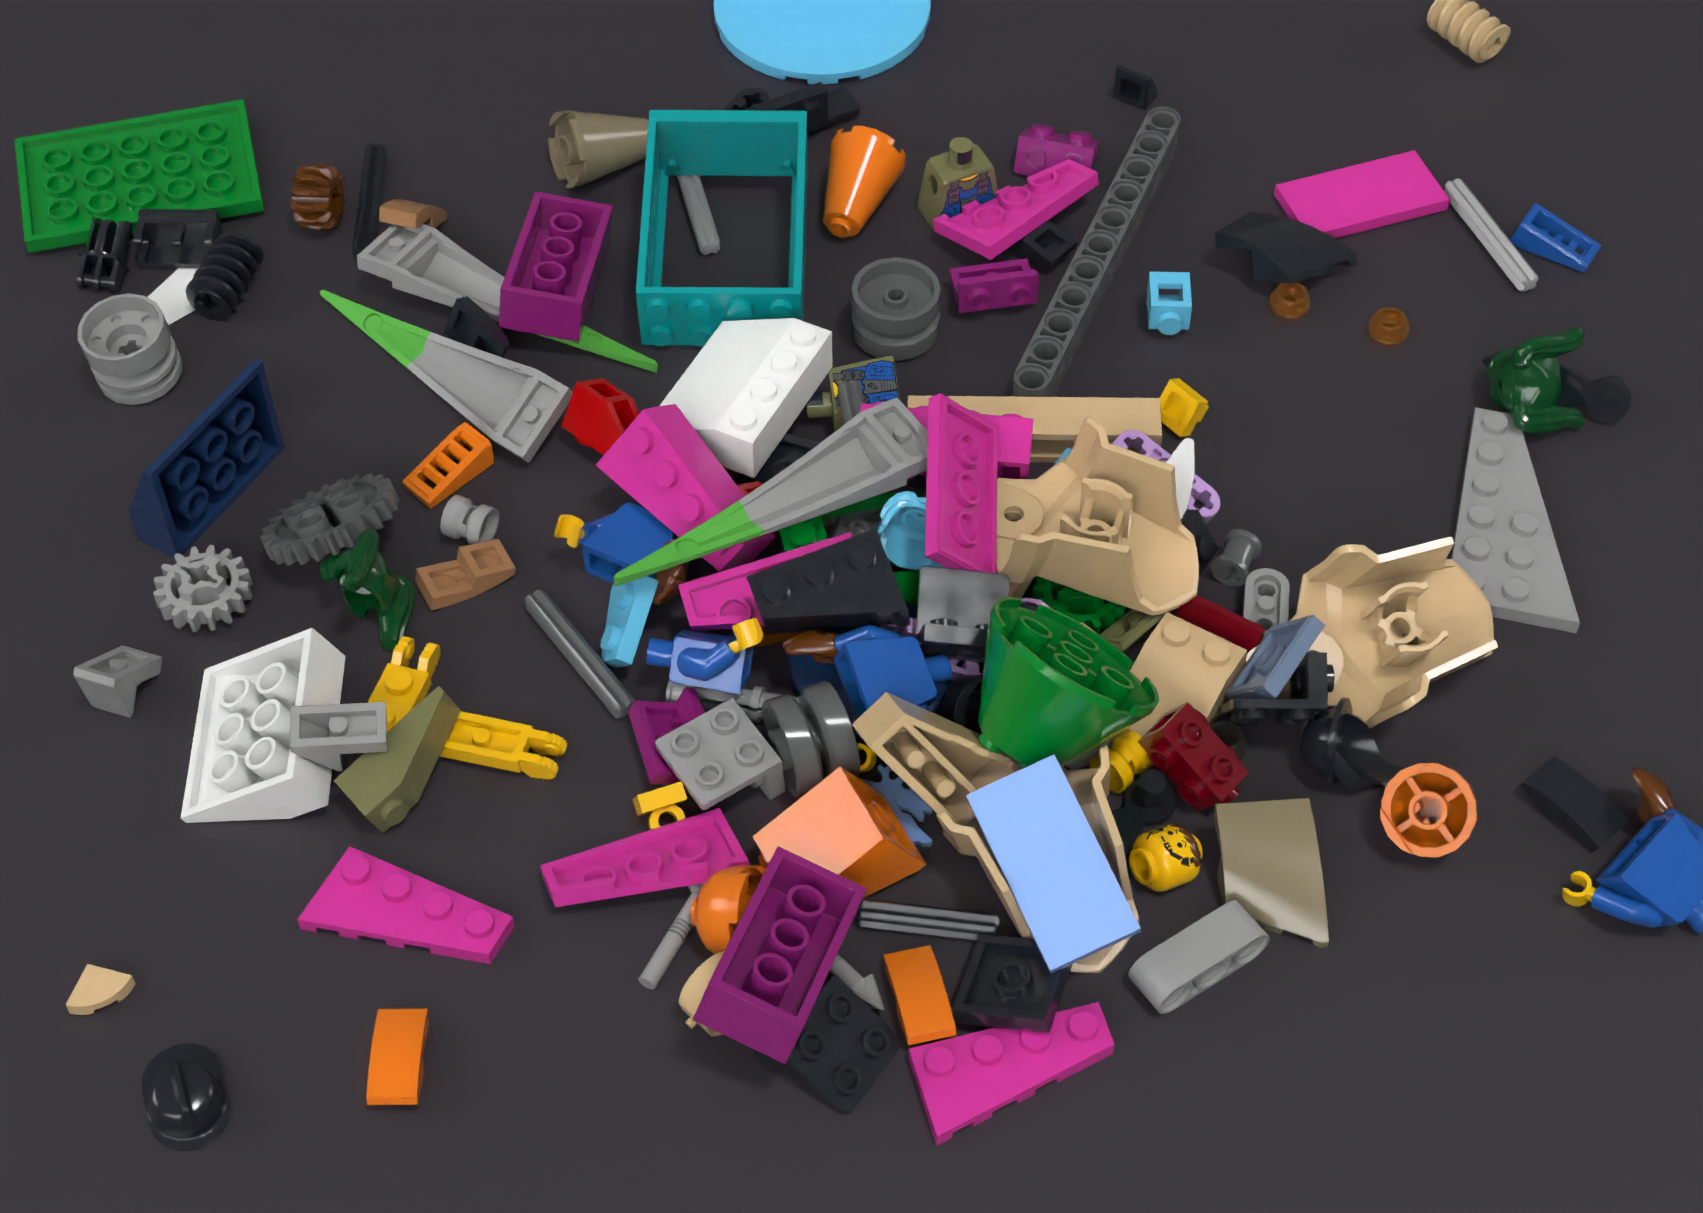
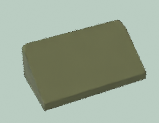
[1100,609,1175,654]

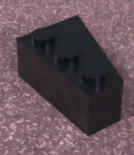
[746,528,911,633]

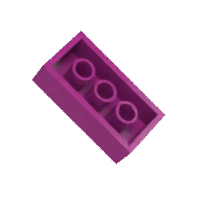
[499,191,613,342]
[692,846,867,1064]

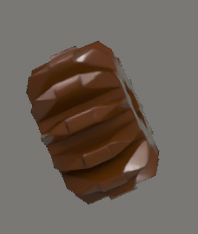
[290,163,346,231]

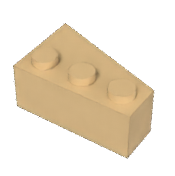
[852,692,1021,826]

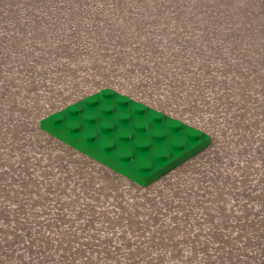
[15,99,265,253]

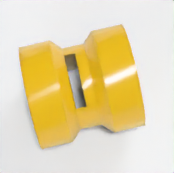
[1089,729,1153,793]

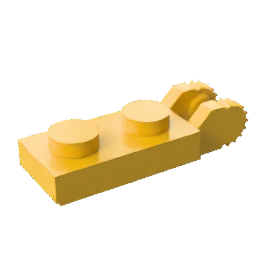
[367,636,441,732]
[440,711,568,781]

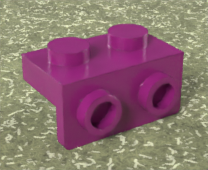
[1014,124,1101,176]
[949,258,1039,313]
[628,687,705,785]

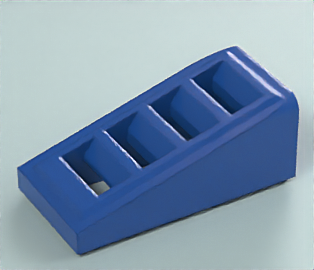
[1510,203,1602,273]

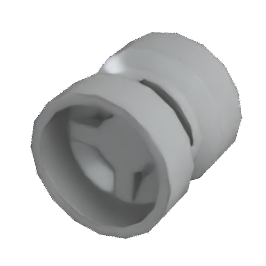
[440,495,500,545]

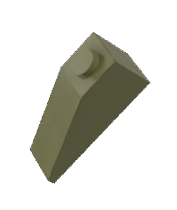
[334,686,461,833]

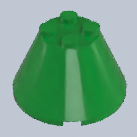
[978,597,1159,769]

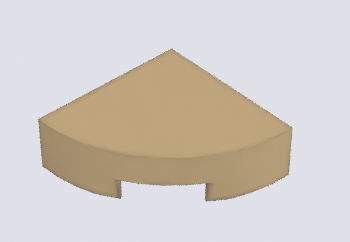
[66,964,136,1015]

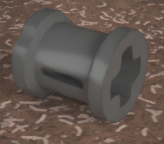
[1210,529,1262,587]

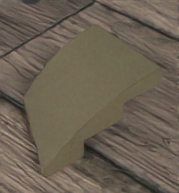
[1213,798,1329,948]

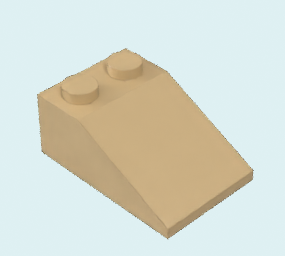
[1117,612,1247,737]

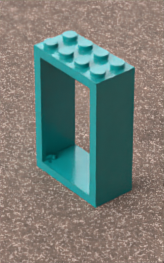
[636,110,808,347]

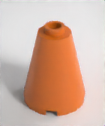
[823,126,906,238]

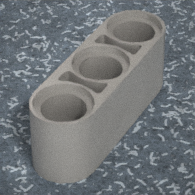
[1128,900,1270,1014]

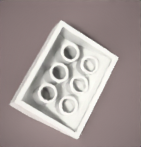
[660,318,833,478]
[180,628,346,823]

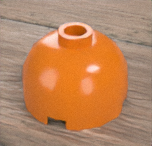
[1380,763,1478,858]
[690,865,766,954]

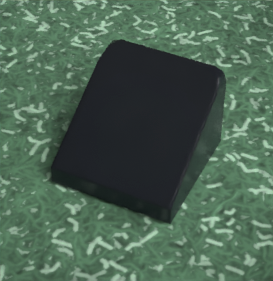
[1113,65,1158,110]

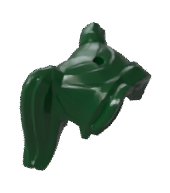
[1487,327,1585,434]
[320,528,415,651]

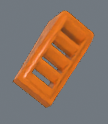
[402,422,495,509]

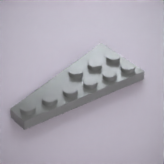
[1451,407,1580,633]

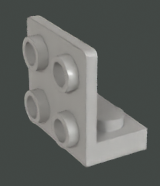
[655,698,785,810]

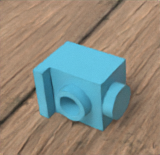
[1146,271,1192,335]

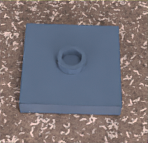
[1226,615,1325,701]

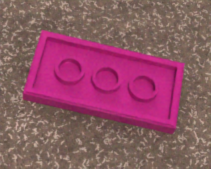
[1274,150,1450,238]
[925,393,998,574]

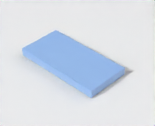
[966,755,1141,974]

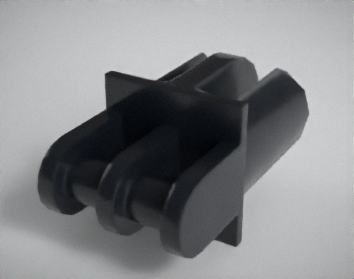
[77,217,133,293]

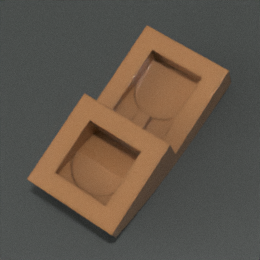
[379,199,447,229]
[414,538,516,611]

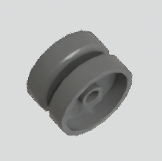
[851,257,941,361]
[762,681,860,798]

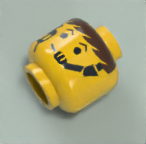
[1129,823,1203,892]

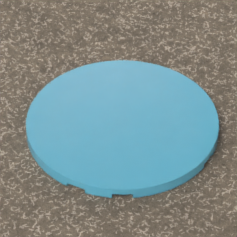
[714,0,931,85]

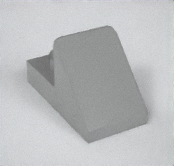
[73,645,162,718]
[290,702,387,771]

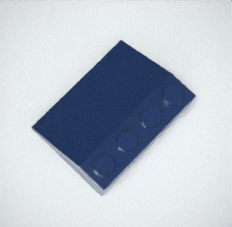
[129,359,285,558]

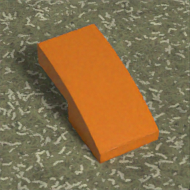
[883,945,956,1045]
[366,1009,429,1105]

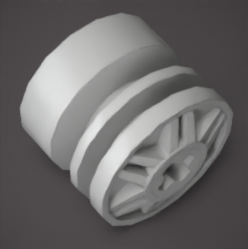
[78,293,182,405]

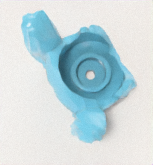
[876,491,945,570]

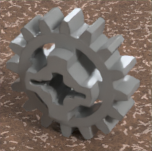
[153,545,253,632]

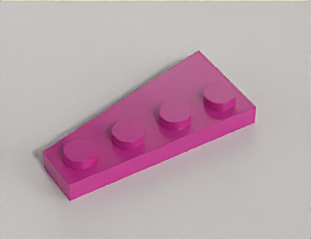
[933,159,1099,260]
[678,532,852,631]
[540,808,749,907]
[297,846,515,964]
[908,1002,1114,1146]

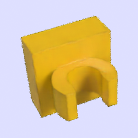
[1160,378,1209,437]
[632,781,687,830]

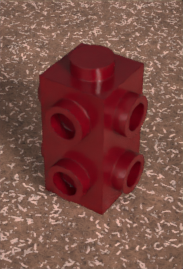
[1138,702,1249,811]

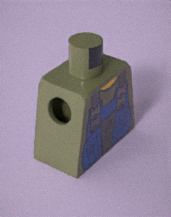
[917,137,998,231]
[806,356,900,433]

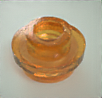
[1270,282,1311,319]
[1368,307,1410,345]

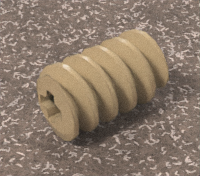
[1427,0,1511,63]

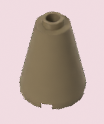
[548,110,649,188]

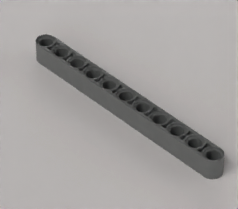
[1012,106,1181,397]

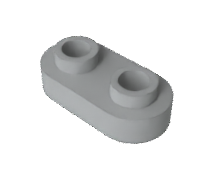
[1242,568,1290,636]

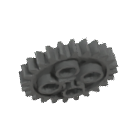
[260,473,400,566]

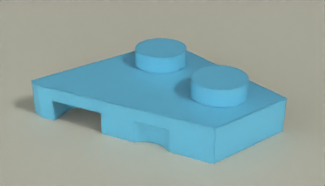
[600,576,659,668]

